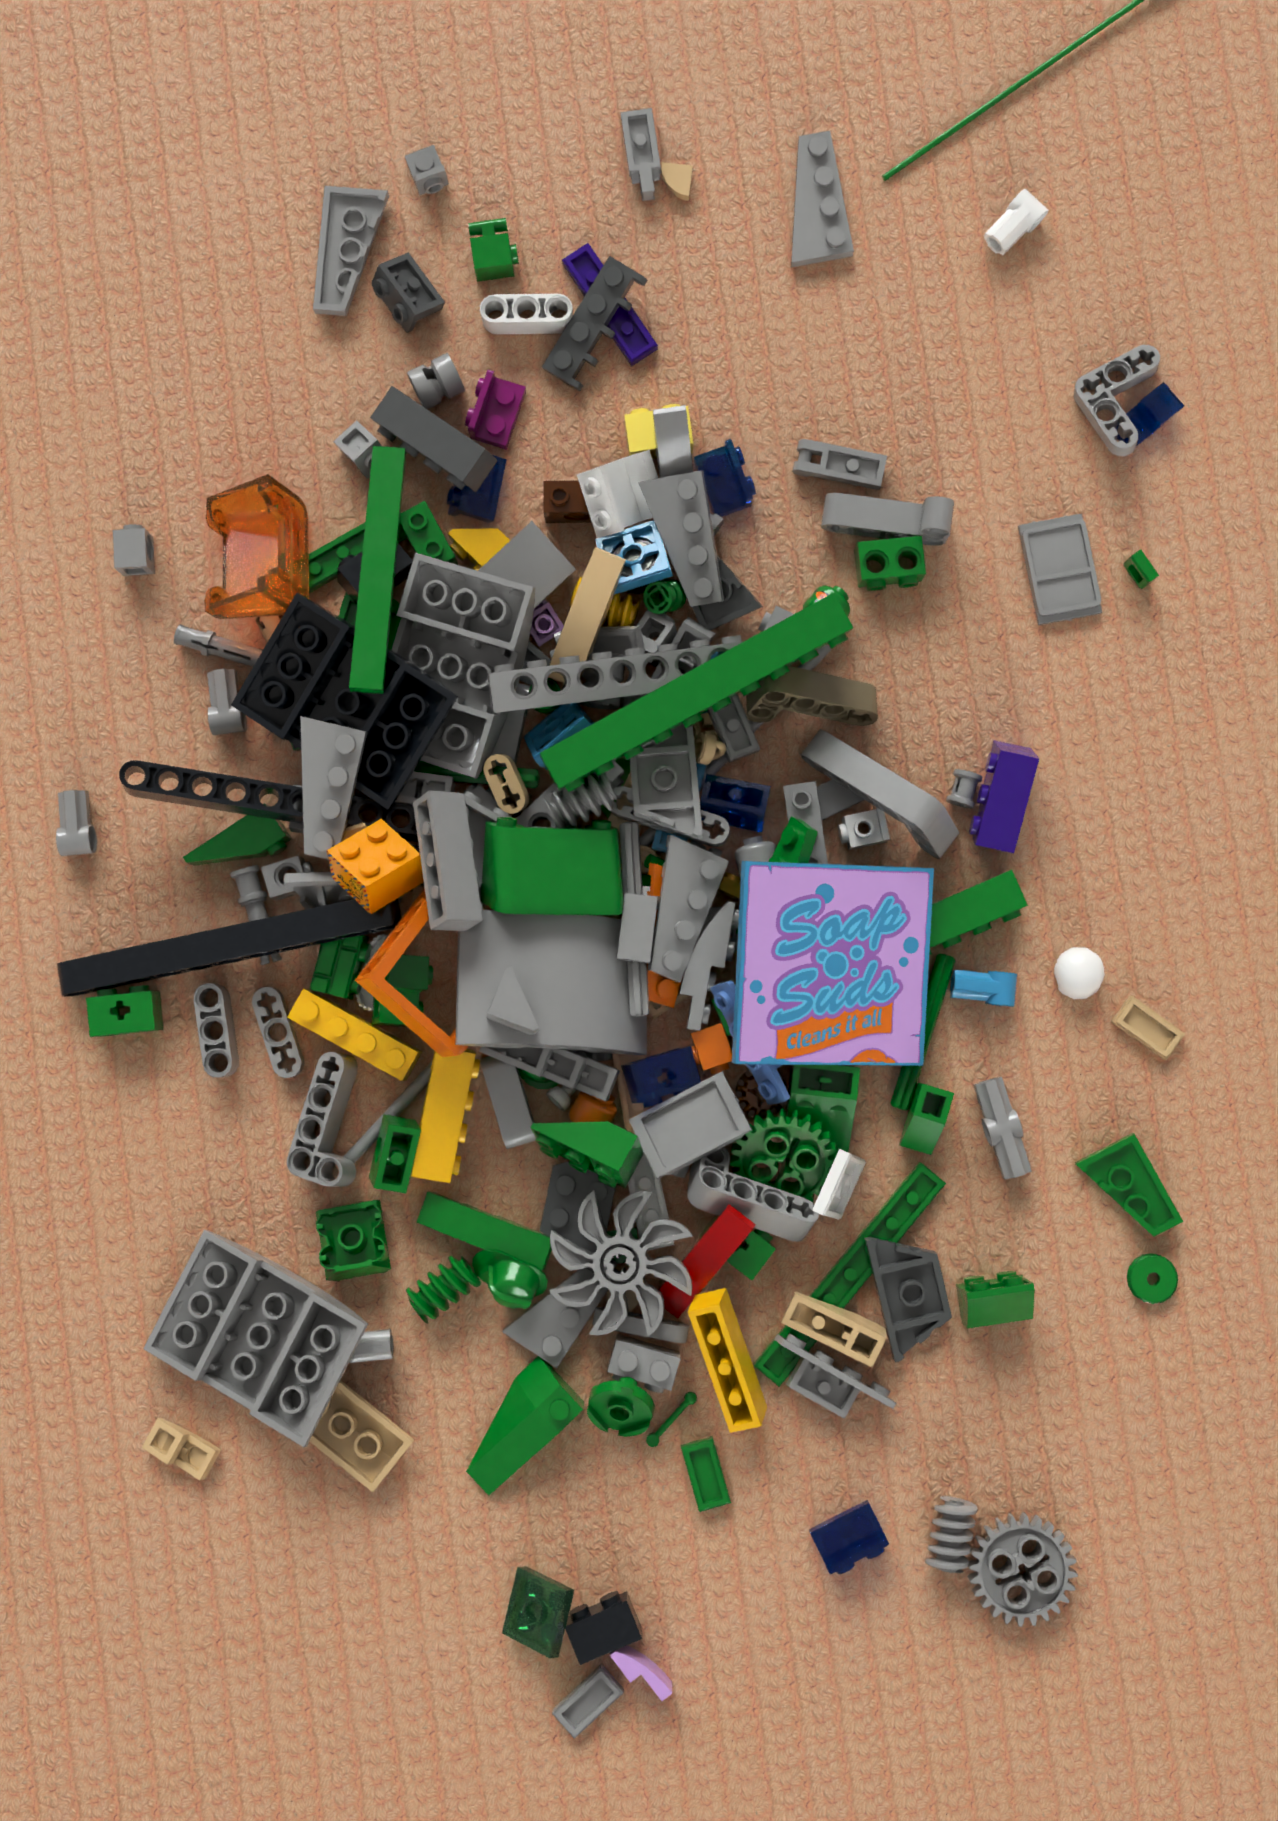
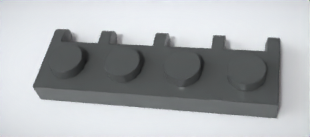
[542,256,648,391]

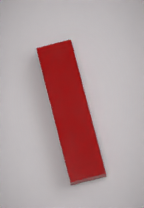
[658,1204,755,1319]

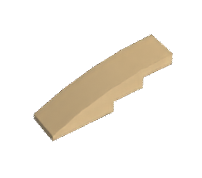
[548,547,626,683]

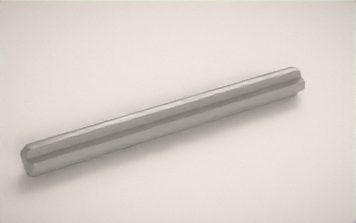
[620,822,649,1017]

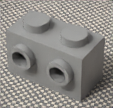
[607,1334,681,1393]

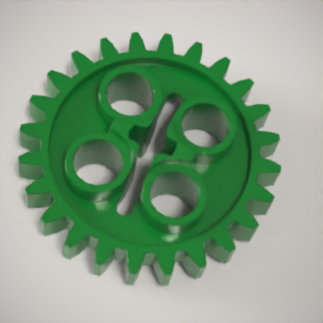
[730,1108,837,1203]

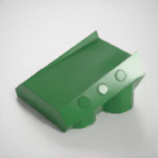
[316,1200,391,1282]

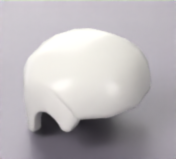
[1054,947,1105,999]

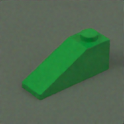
[183,803,292,866]

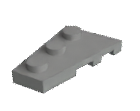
[502,1267,608,1368]

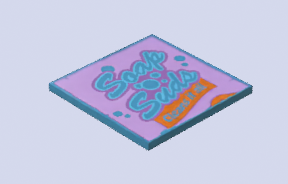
[732,861,934,1066]

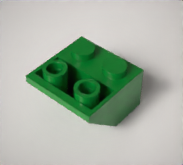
[956,1271,1035,1329]

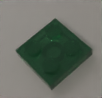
[502,1566,574,1658]

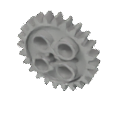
[968,1512,1078,1627]

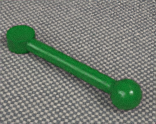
[646,1392,697,1447]

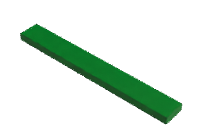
[349,446,406,694]
[753,1162,946,1387]

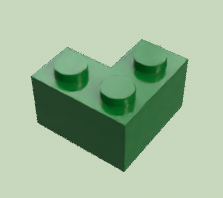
[372,955,433,1027]

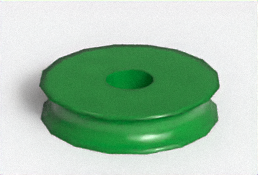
[1127,1253,1178,1304]

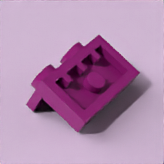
[465,370,526,450]

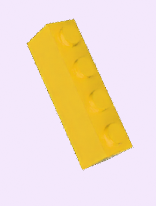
[287,988,422,1081]
[411,1049,480,1183]
[688,1288,767,1433]

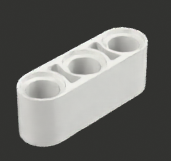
[480,294,573,334]

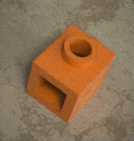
[688,1023,732,1075]

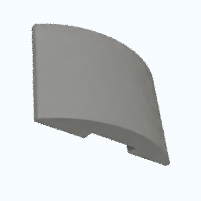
[392,553,536,778]
[455,910,647,1055]
[143,1230,368,1447]

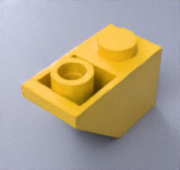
[448,528,510,571]

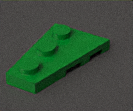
[1075,1133,1183,1237]

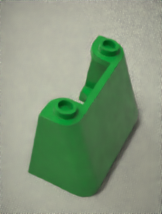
[481,817,624,915]

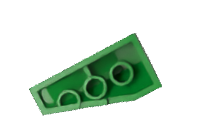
[466,1356,585,1495]

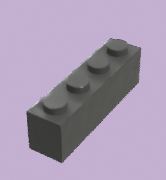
[370,386,498,493]

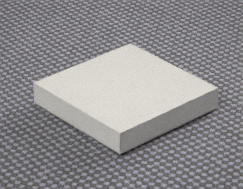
[812,1149,866,1220]

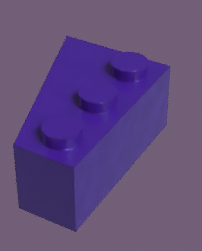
[969,740,1039,853]

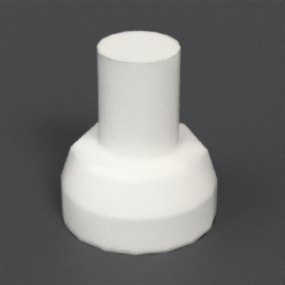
[546,1085,577,1112]

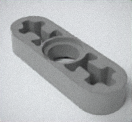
[252,987,304,1078]
[592,1307,689,1343]

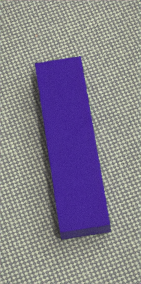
[562,243,658,367]

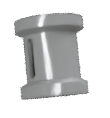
[946,769,983,809]

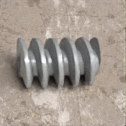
[544,773,618,828]
[925,1496,978,1573]

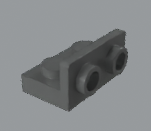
[372,252,445,333]

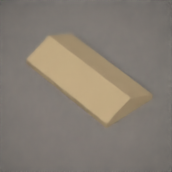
[310,1380,414,1492]

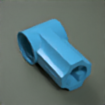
[950,970,1017,1007]

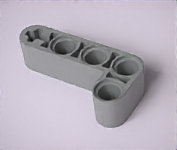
[821,493,954,546]
[287,1052,358,1187]
[687,1147,819,1242]

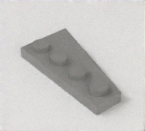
[791,131,854,267]

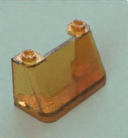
[204,474,309,619]

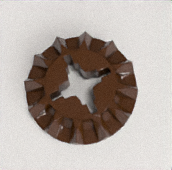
[735,1070,787,1119]

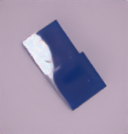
[1115,382,1184,447]

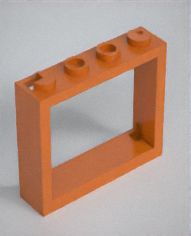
[355,888,468,1057]

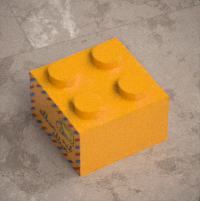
[326,819,424,914]

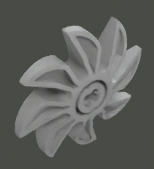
[549,1190,693,1337]

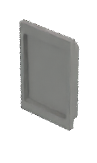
[1018,513,1102,625]
[629,1071,752,1179]

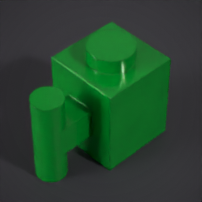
[468,218,519,282]

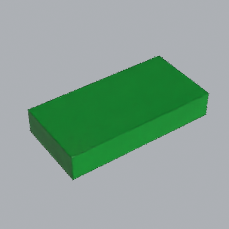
[681,1436,731,1512]

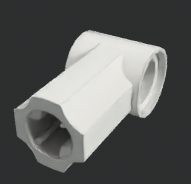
[984,189,1049,255]

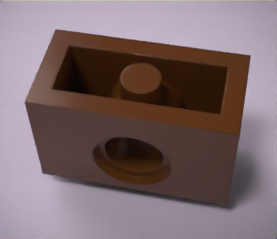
[543,480,592,523]

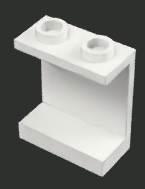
[577,450,658,538]

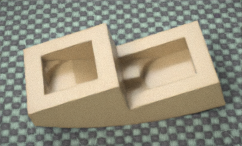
[142,1418,221,1481]

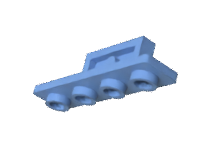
[711,980,790,1105]

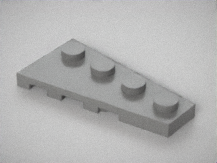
[313,186,389,316]
[638,470,724,607]
[300,716,367,860]
[647,835,729,982]

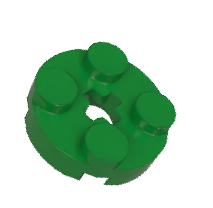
[587,1377,655,1437]

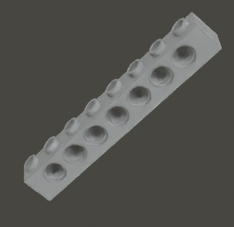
[487,635,744,713]

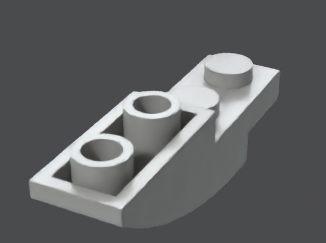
[679,901,739,1031]

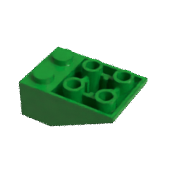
[783,1065,861,1158]
[530,1121,644,1188]

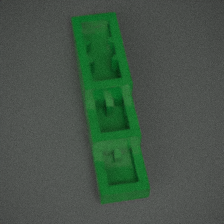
[417,1191,552,1270]

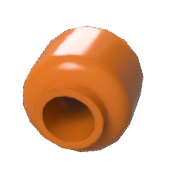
[569,1091,617,1123]

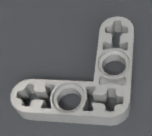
[1074,345,1160,456]

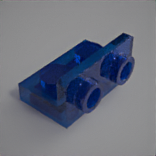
[694,439,756,517]
[447,455,507,523]
[809,1500,889,1574]

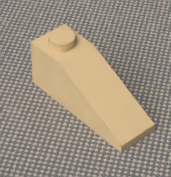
[781,1292,887,1367]

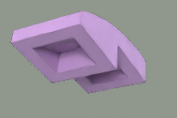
[610,1645,672,1701]

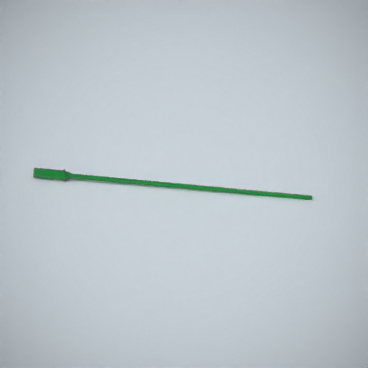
[882,0,1144,181]

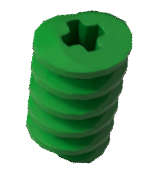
[406,1256,481,1324]

